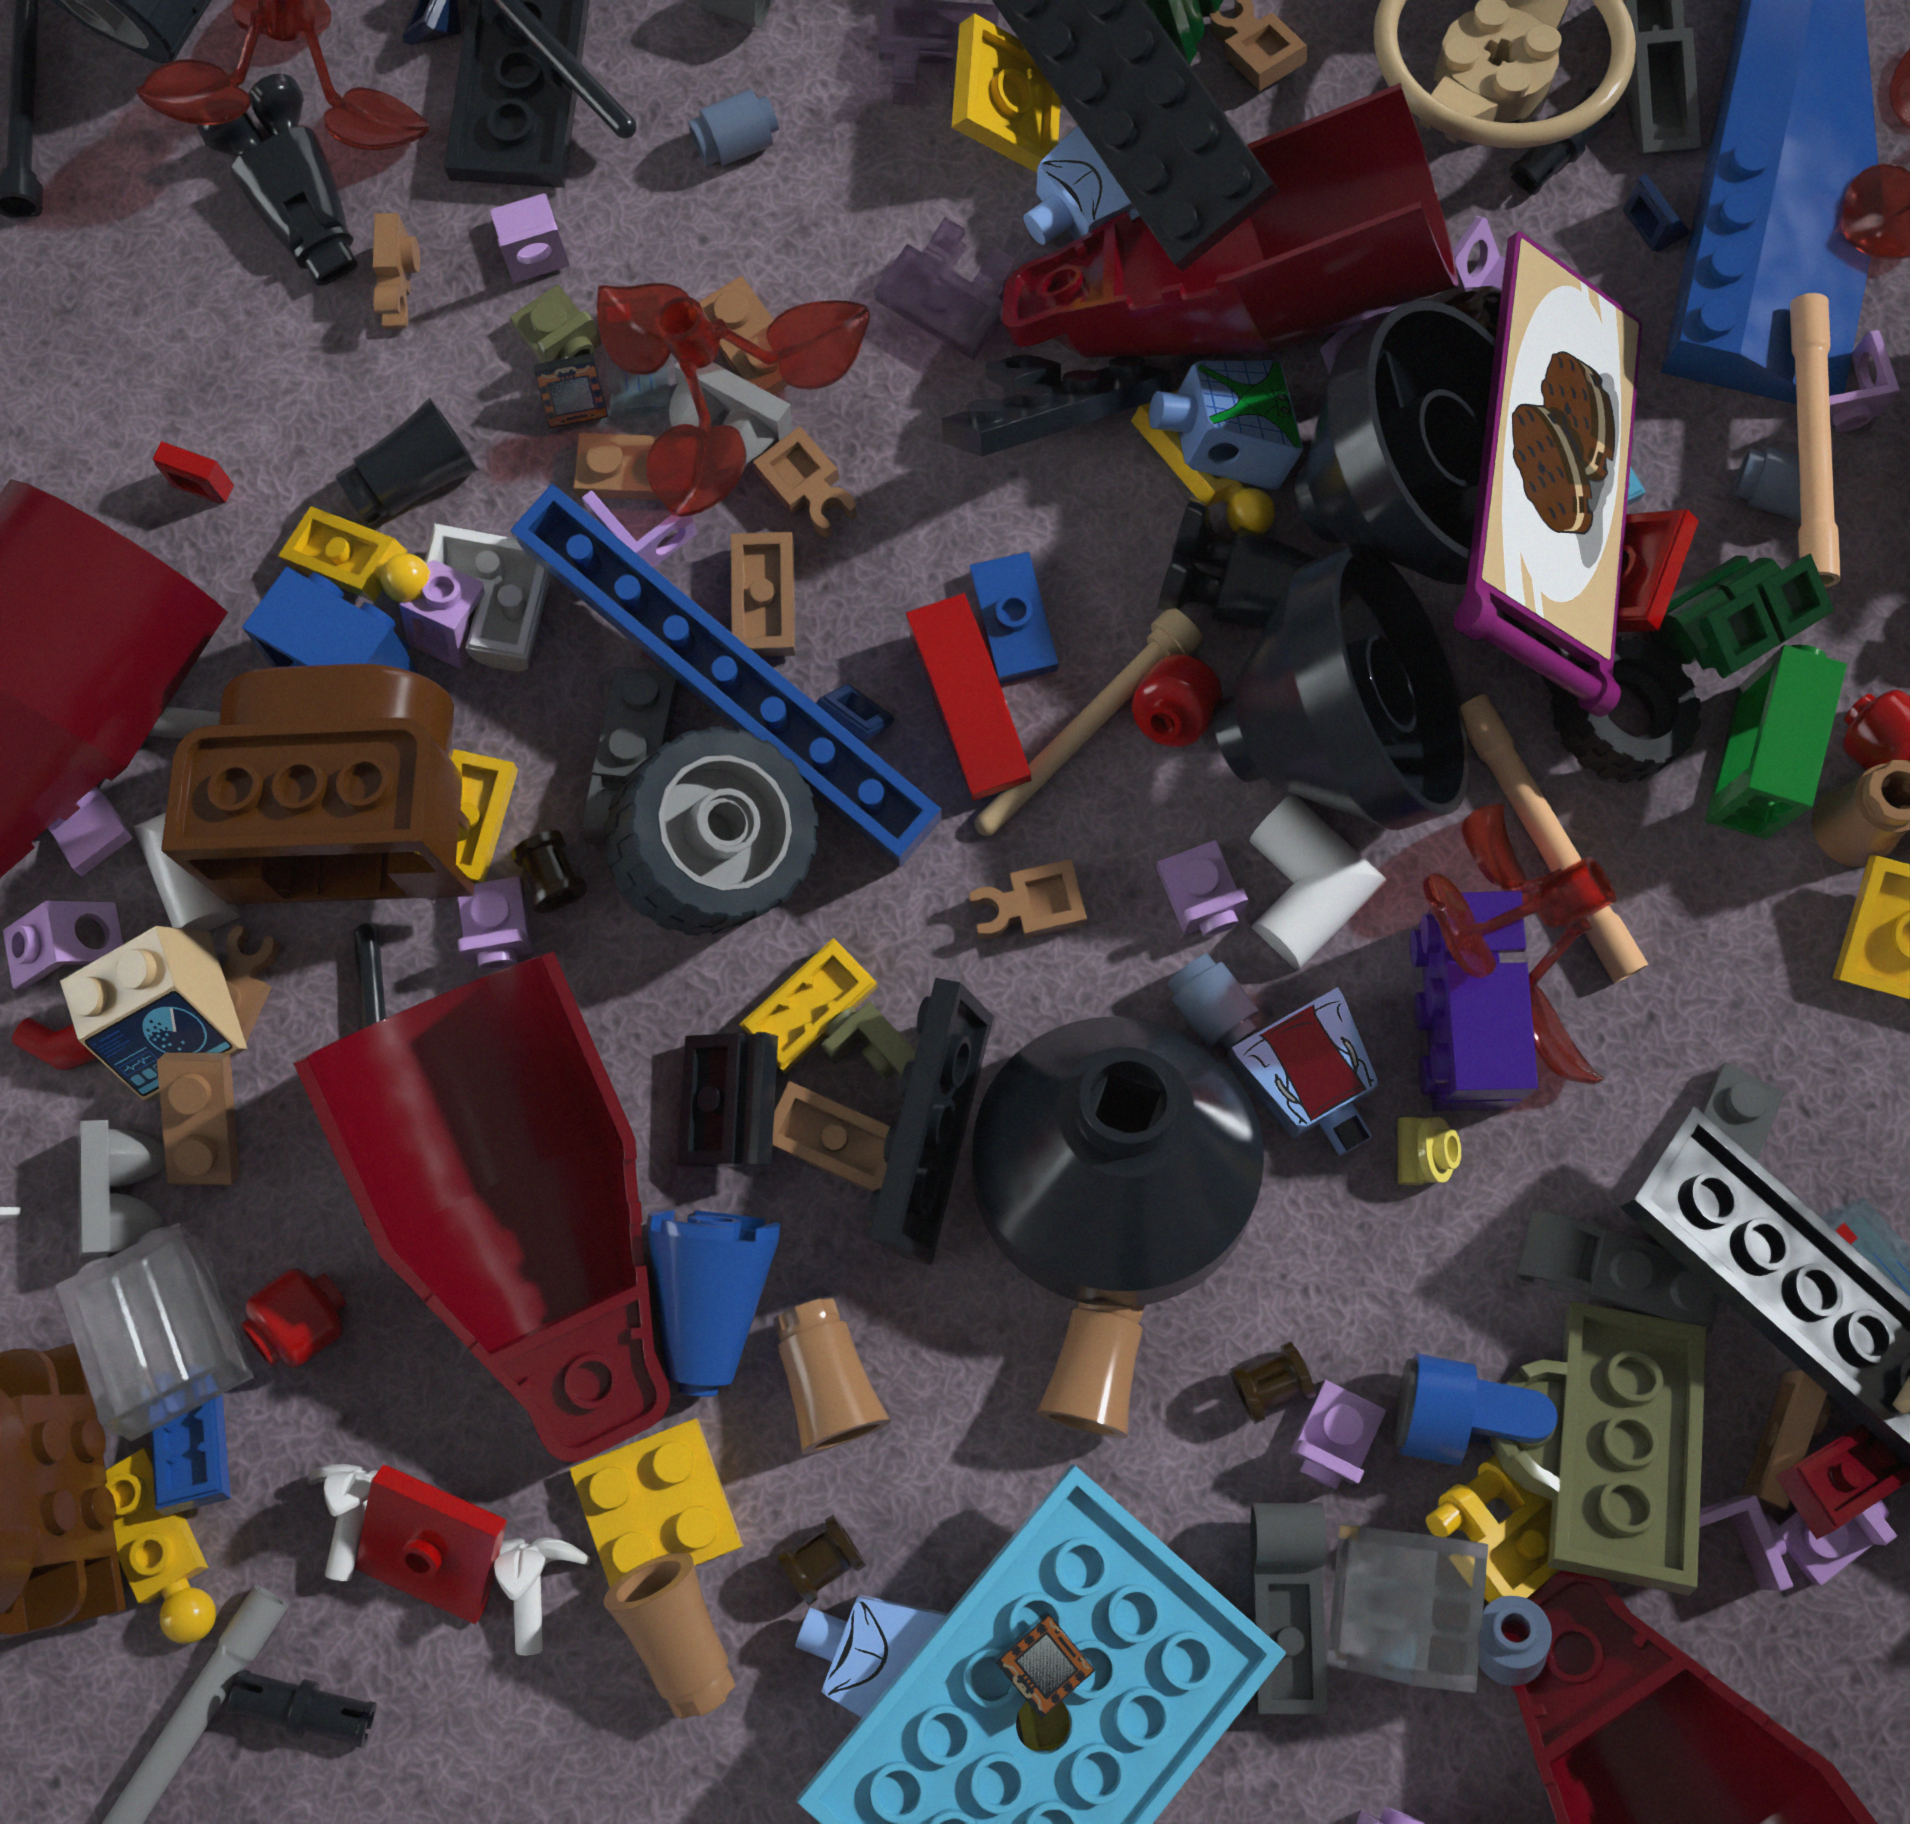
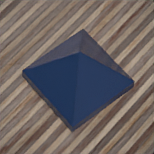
[402,0,461,45]
[816,684,895,742]

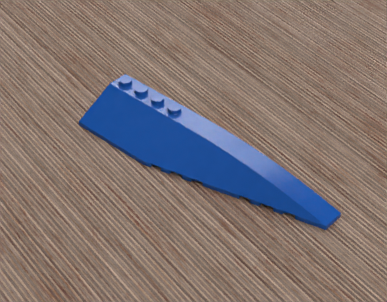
[1660,0,1882,404]

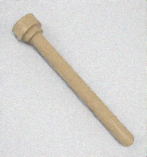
[974,608,1204,836]

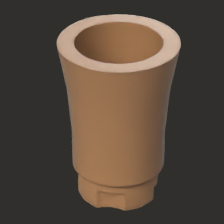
[1812,760,1910,867]
[773,1298,891,1454]
[1036,1302,1145,1438]
[604,1552,735,1719]

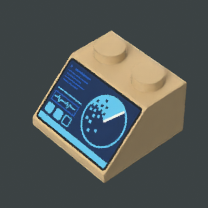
[60,926,248,1101]

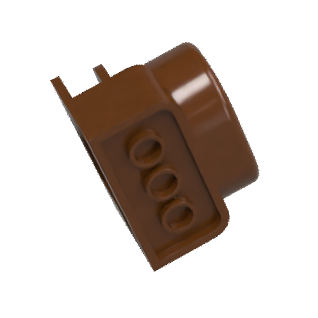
[161,663,474,905]
[0,1341,126,1643]

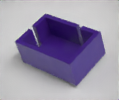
[1410,891,1538,1112]

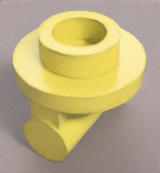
[1397,1117,1461,1185]

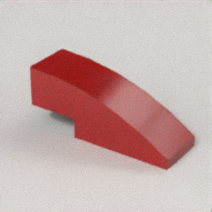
[906,593,1032,801]

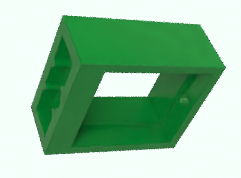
[1705,644,1847,840]

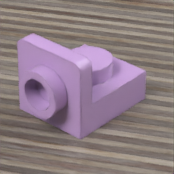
[399,560,485,670]
[1156,840,1248,937]
[457,876,533,970]
[1289,1380,1387,1490]
[1776,1500,1897,1586]

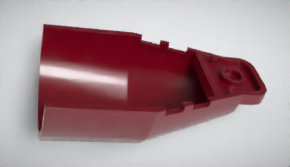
[1002,83,1458,358]
[0,479,228,878]
[293,951,670,1463]
[1503,1570,1878,1824]

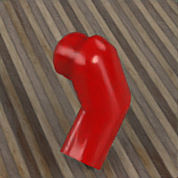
[12,1017,97,1070]

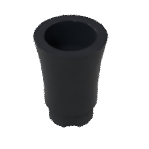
[335,397,479,525]

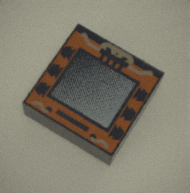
[534,353,608,428]
[993,1612,1095,1719]

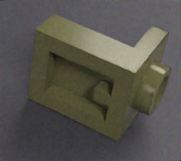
[509,284,602,363]
[821,1001,916,1081]

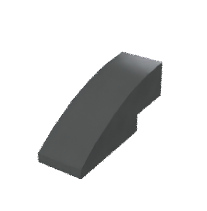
[1623,0,1702,156]

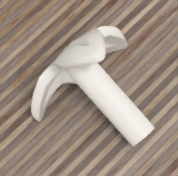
[308,1464,379,1581]
[494,1537,591,1656]

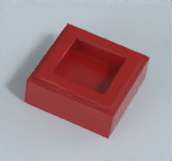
[152,441,234,504]

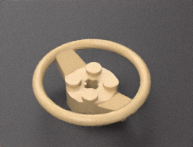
[1373,0,1636,148]

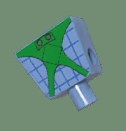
[1149,360,1304,490]

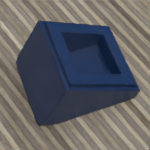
[1623,173,1690,252]

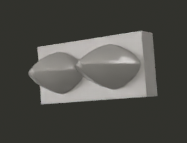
[669,349,792,471]
[78,1120,166,1261]

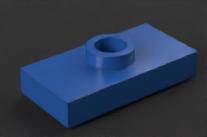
[970,551,1059,684]
[148,1365,231,1516]

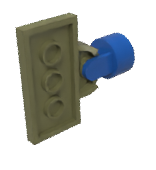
[1393,1301,1706,1596]

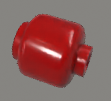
[1131,654,1223,747]
[1843,690,1910,771]
[240,1268,347,1368]

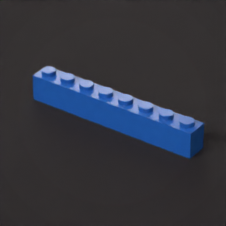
[510,483,941,868]

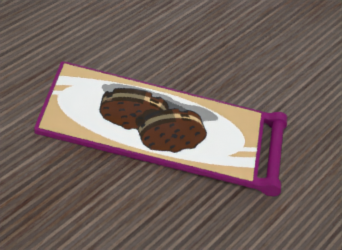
[1453,231,1642,717]

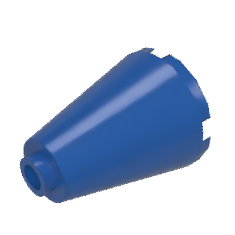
[647,1210,781,1397]

